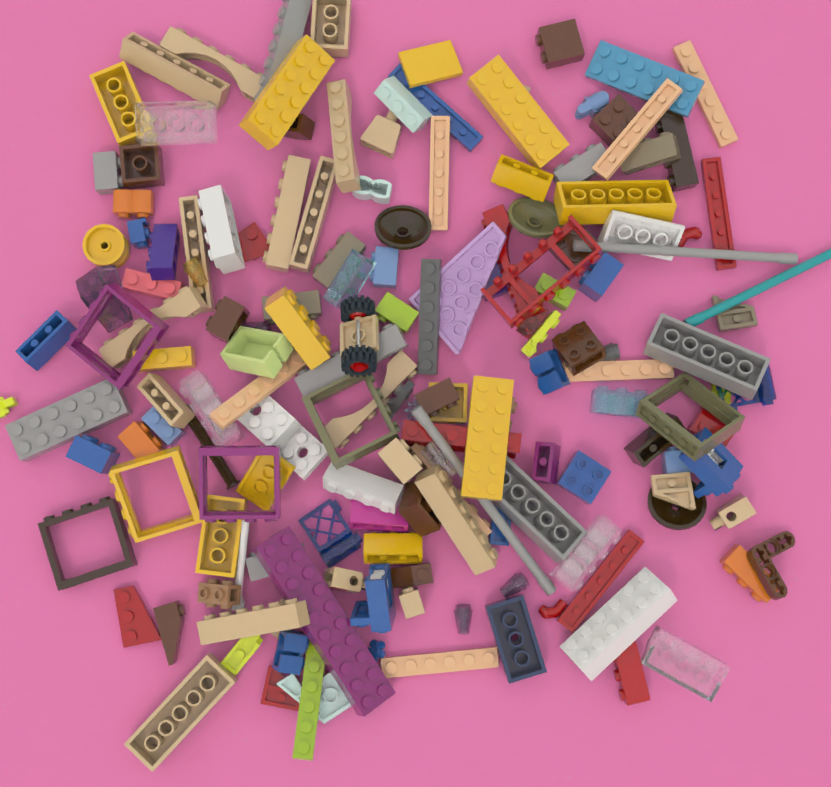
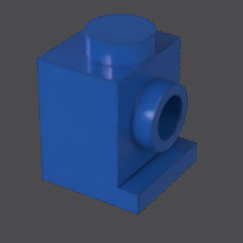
[127,218,151,249]

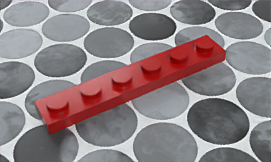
[700,157,737,271]
[557,529,645,633]

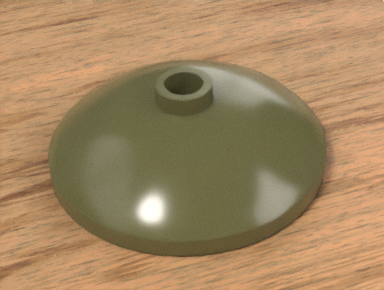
[507,197,563,238]

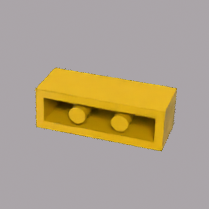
[490,154,554,202]
[133,346,196,373]
[363,532,423,564]

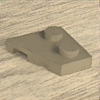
[711,295,758,332]

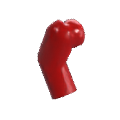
[678,226,702,247]
[538,599,568,619]

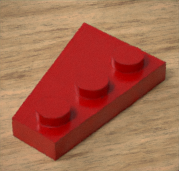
[114,585,162,648]

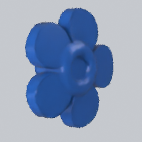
[368,640,386,662]

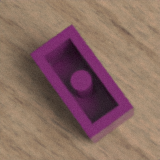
[531,441,561,485]

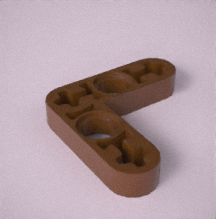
[747,531,795,600]

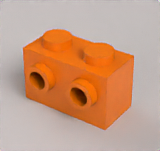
[117,421,165,466]

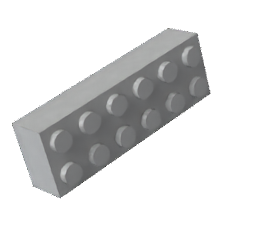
[643,313,771,400]
[5,379,133,462]
[490,455,588,563]

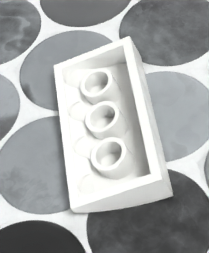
[598,210,685,261]

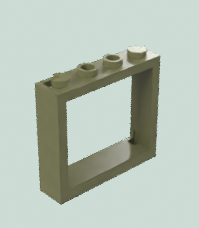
[635,372,745,461]
[302,374,400,470]

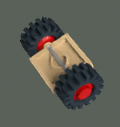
[340,295,379,378]

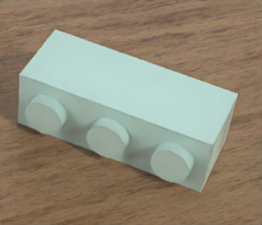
[374,76,433,133]

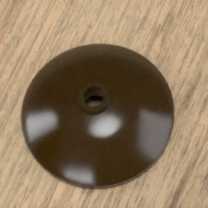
[374,205,432,250]
[647,480,707,530]

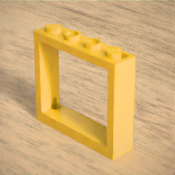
[108,445,202,543]

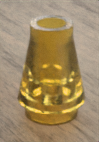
[183,257,208,288]

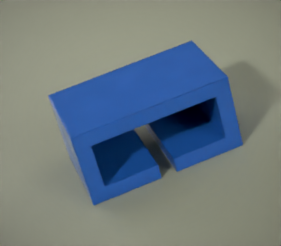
[529,349,571,395]
[272,630,309,675]

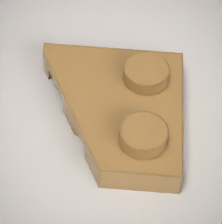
[650,472,696,510]

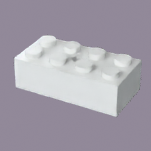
[197,184,245,274]

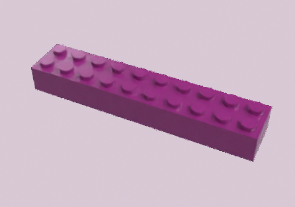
[252,526,396,717]

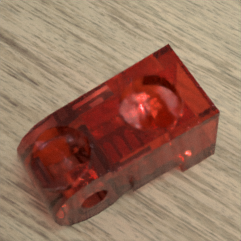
[516,307,549,339]

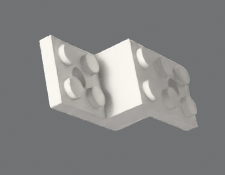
[237,396,328,481]

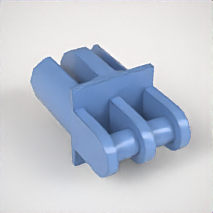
[575,91,609,119]

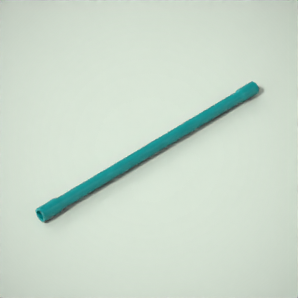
[683,248,831,327]

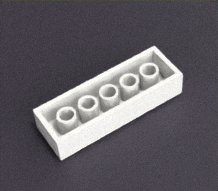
[560,567,678,681]

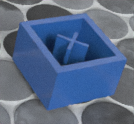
[578,252,624,302]
[65,434,120,475]
[556,450,612,504]

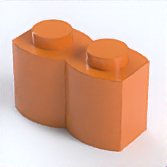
[113,189,154,219]

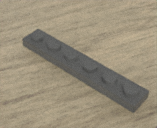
[417,259,442,375]

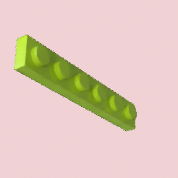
[292,638,325,761]

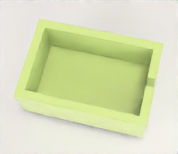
[220,326,294,379]

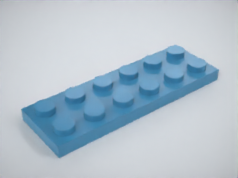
[585,40,705,118]

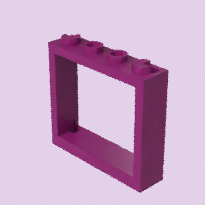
[66,283,170,390]
[198,445,281,523]

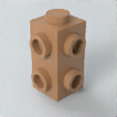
[197,579,241,609]

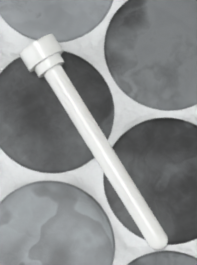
[230,519,250,611]

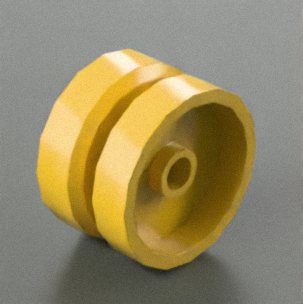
[82,224,131,271]

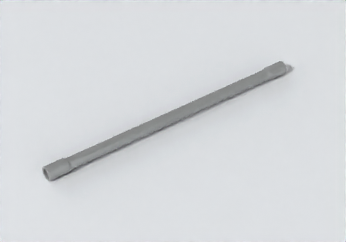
[572,239,798,265]
[411,405,556,595]

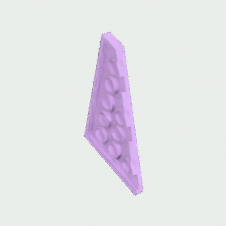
[409,222,507,355]

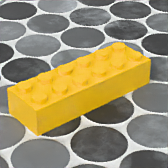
[239,34,335,150]
[466,54,570,169]
[553,180,677,225]
[460,375,514,501]

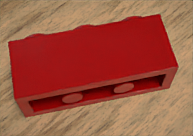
[613,641,651,706]

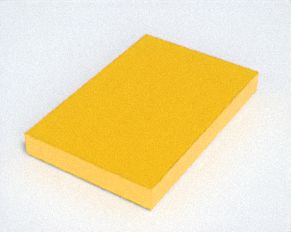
[398,40,463,88]
[236,455,296,510]

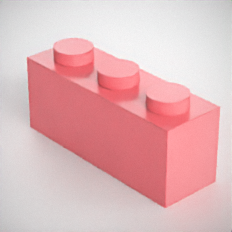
[121,268,185,300]

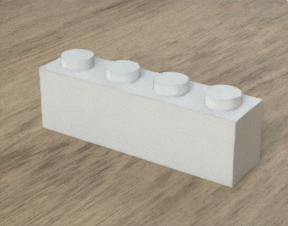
[323,462,404,514]

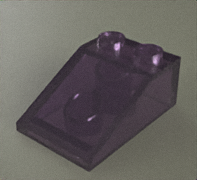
[75,265,133,333]

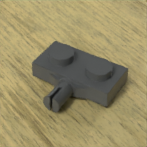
[388,380,415,419]

